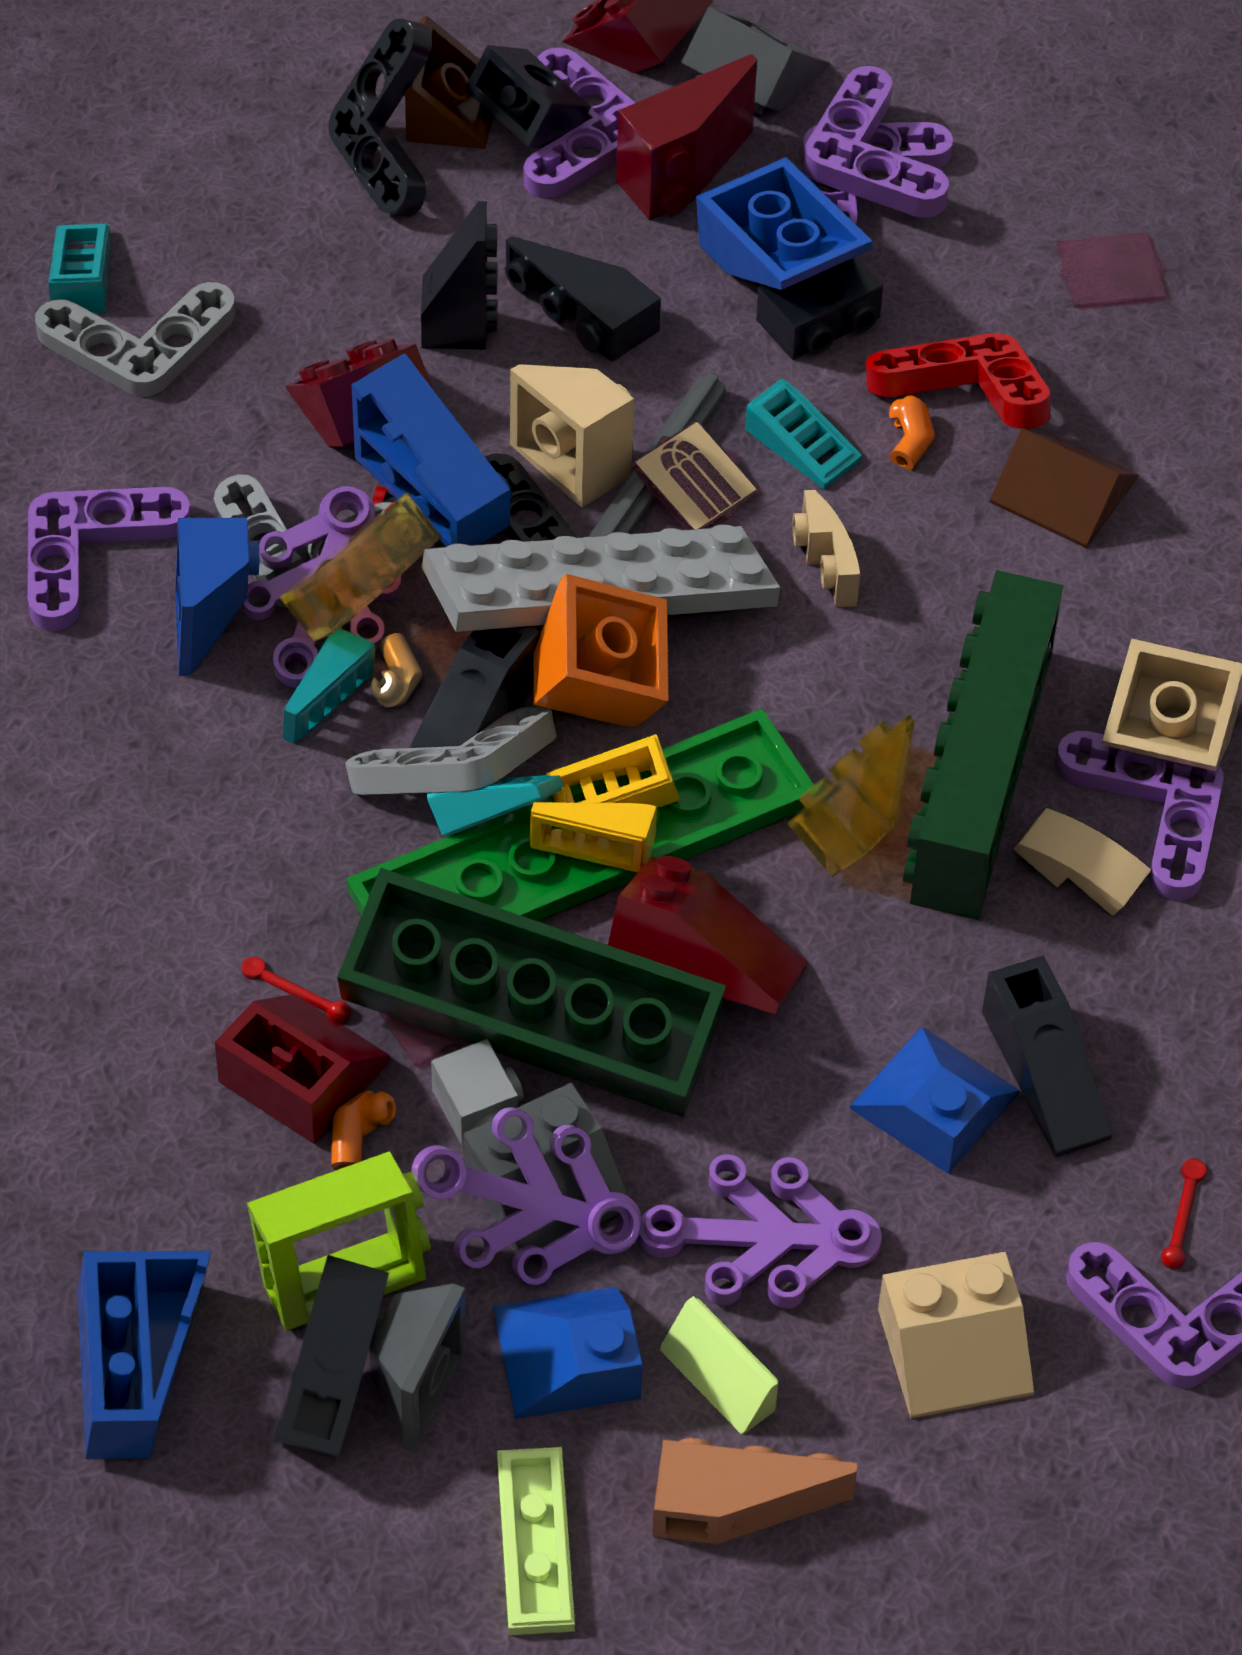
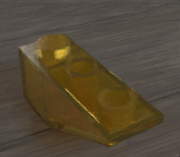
[279,492,442,641]
[787,714,915,877]

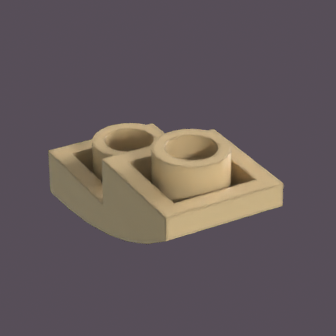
[792,490,861,607]
[1013,808,1151,916]

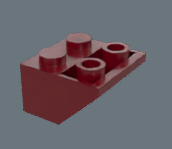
[563,0,713,74]
[285,338,433,447]
[215,994,390,1144]

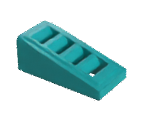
[48,224,110,313]
[745,378,862,490]
[283,627,376,744]
[427,775,564,836]

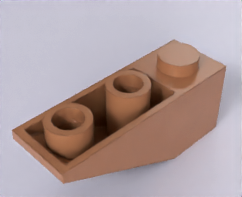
[652,1438,858,1544]

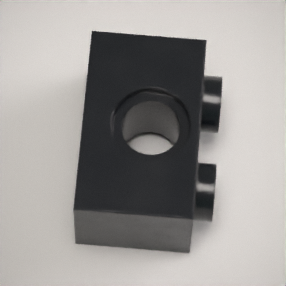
[464,45,591,148]
[756,256,883,360]

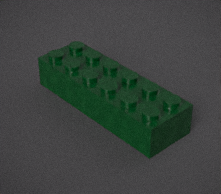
[903,570,1064,920]
[337,868,726,1117]

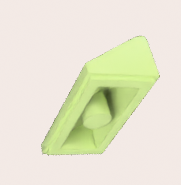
[660,1296,778,1435]

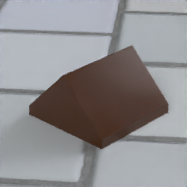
[405,15,492,149]
[990,428,1139,548]

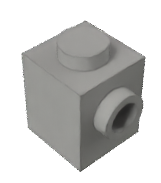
[431,1039,524,1146]

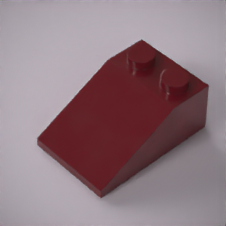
[616,54,757,220]
[608,856,808,1015]

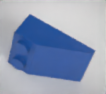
[696,157,873,290]

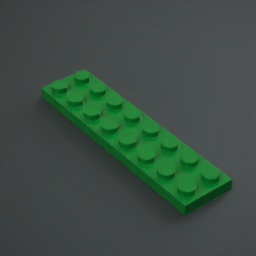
[346,708,818,921]

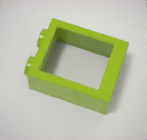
[247,1151,431,1331]

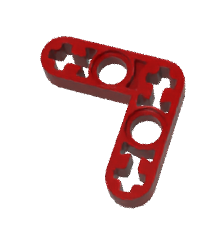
[865,333,1051,429]

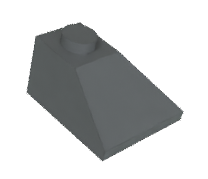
[369,1283,466,1452]

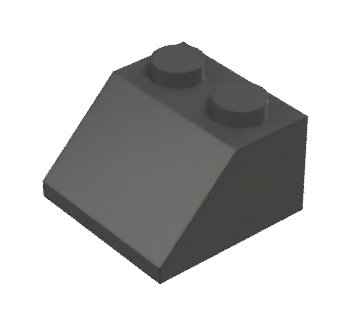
[681,6,830,115]
[463,1083,627,1262]

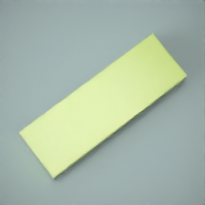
[497,1447,575,1635]

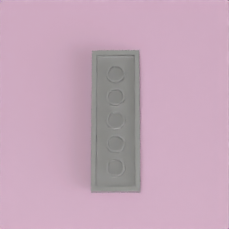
[422,525,780,632]

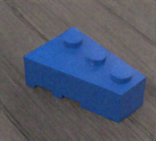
[351,353,512,547]
[77,1251,212,1459]

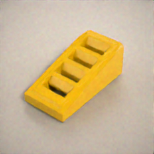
[546,734,680,808]
[530,802,657,873]

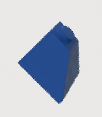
[175,518,259,676]
[850,1027,1020,1174]
[493,1286,643,1419]

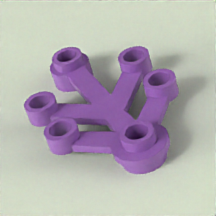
[242,486,401,688]
[411,1107,642,1285]
[638,1154,882,1309]

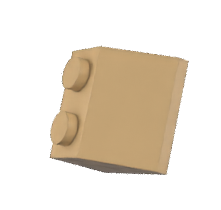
[510,364,634,508]
[1102,639,1242,771]
[878,1252,1034,1419]

